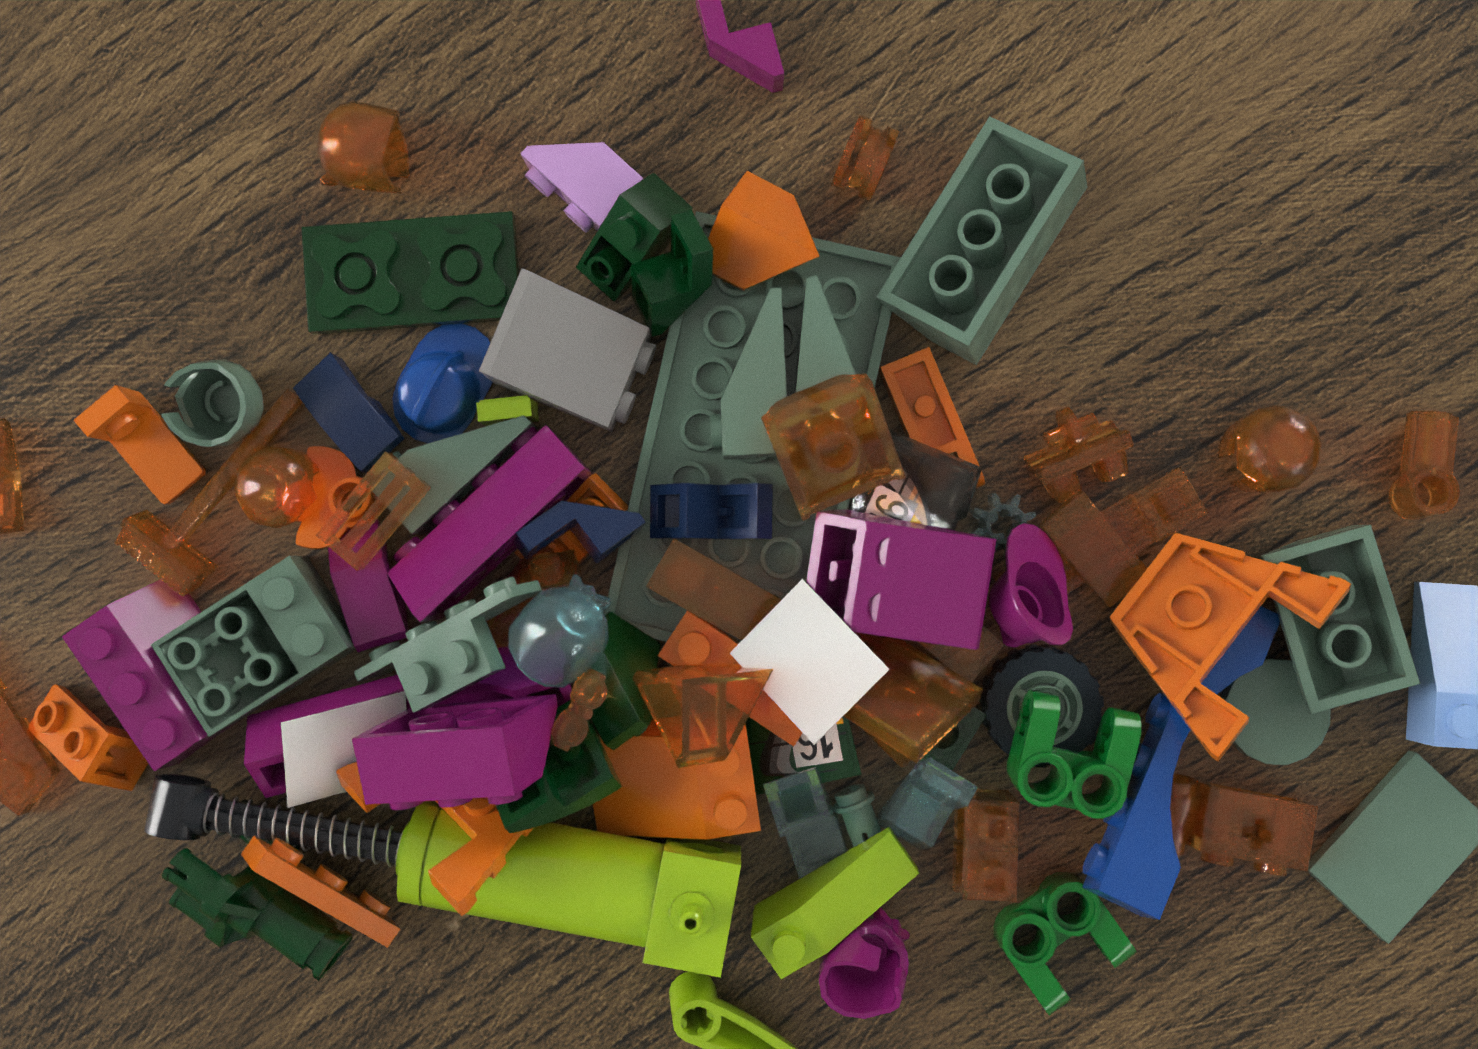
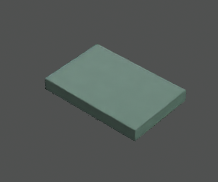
[1303,750,1478,944]

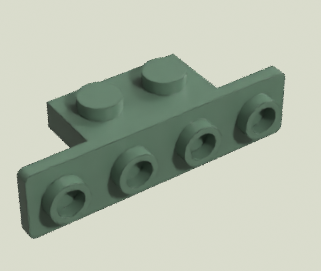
[354,577,542,713]

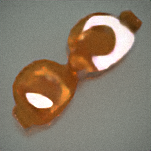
[551,668,607,752]

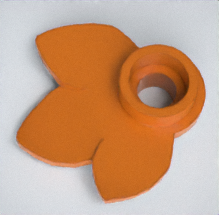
[273,446,380,549]

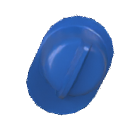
[392,324,493,444]

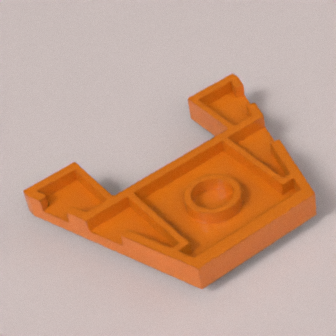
[1109,532,1351,762]
[336,762,533,916]

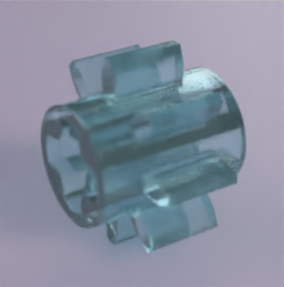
[969,493,1036,553]

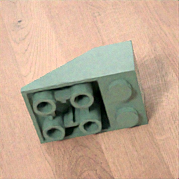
[151,555,356,737]

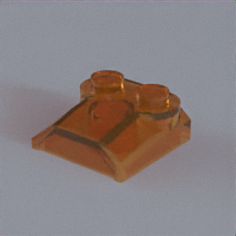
[761,373,906,521]

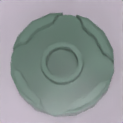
[1221,659,1331,765]

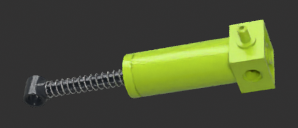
[144,774,741,978]

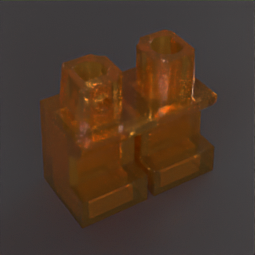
[952,788,1019,902]

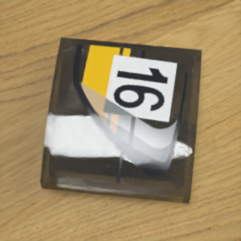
[848,429,982,531]

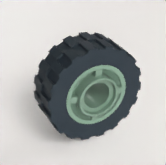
[978,644,1104,768]

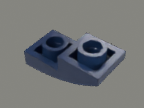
[293,352,405,474]

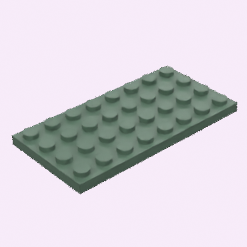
[603,211,901,643]

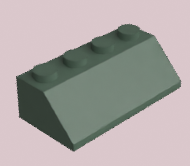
[876,116,1087,366]

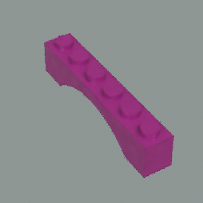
[244,630,579,798]

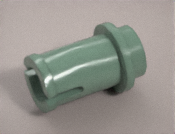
[833,783,881,847]

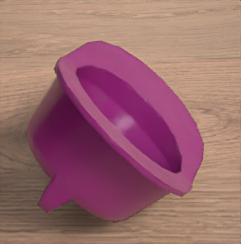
[988,523,1073,647]

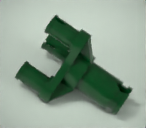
[162,799,353,981]

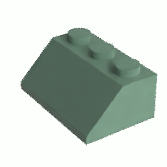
[1260,525,1420,714]

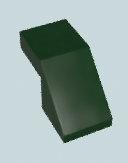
[631,209,713,337]

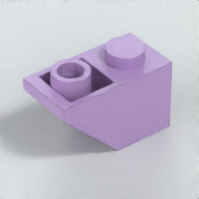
[520,142,643,233]

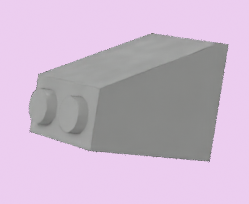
[479,268,656,432]

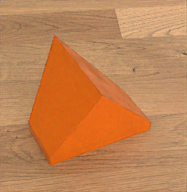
[708,171,820,291]

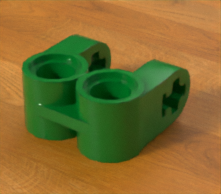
[1007,690,1142,819]
[994,872,1137,1016]

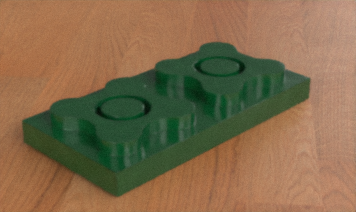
[301,211,519,335]

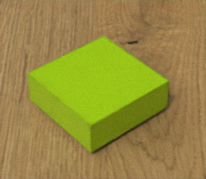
[476,395,539,426]

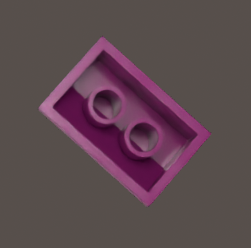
[62,574,246,772]
[352,694,558,810]

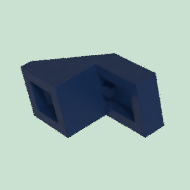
[650,483,773,539]
[514,501,646,564]

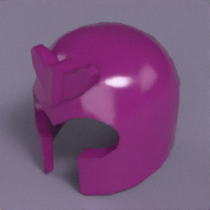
[819,907,910,1019]

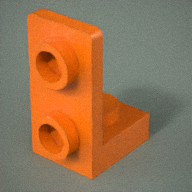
[73,385,206,504]
[28,684,148,791]

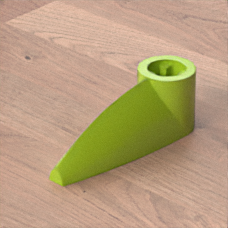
[669,972,798,1049]

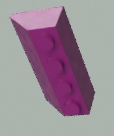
[387,425,593,622]

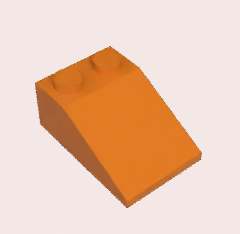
[593,707,761,840]

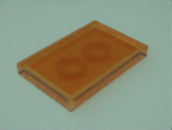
[844,632,983,764]

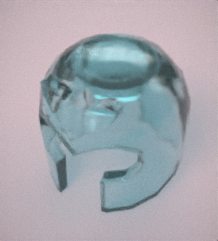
[509,575,611,687]

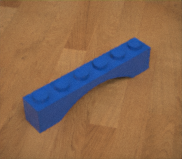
[1082,606,1280,920]

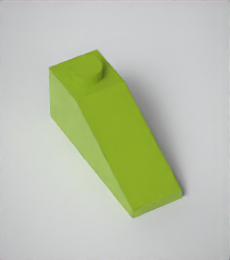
[751,827,919,979]

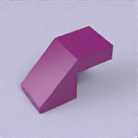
[696,0,784,93]
[328,519,409,652]

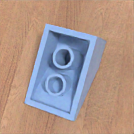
[1406,582,1478,749]

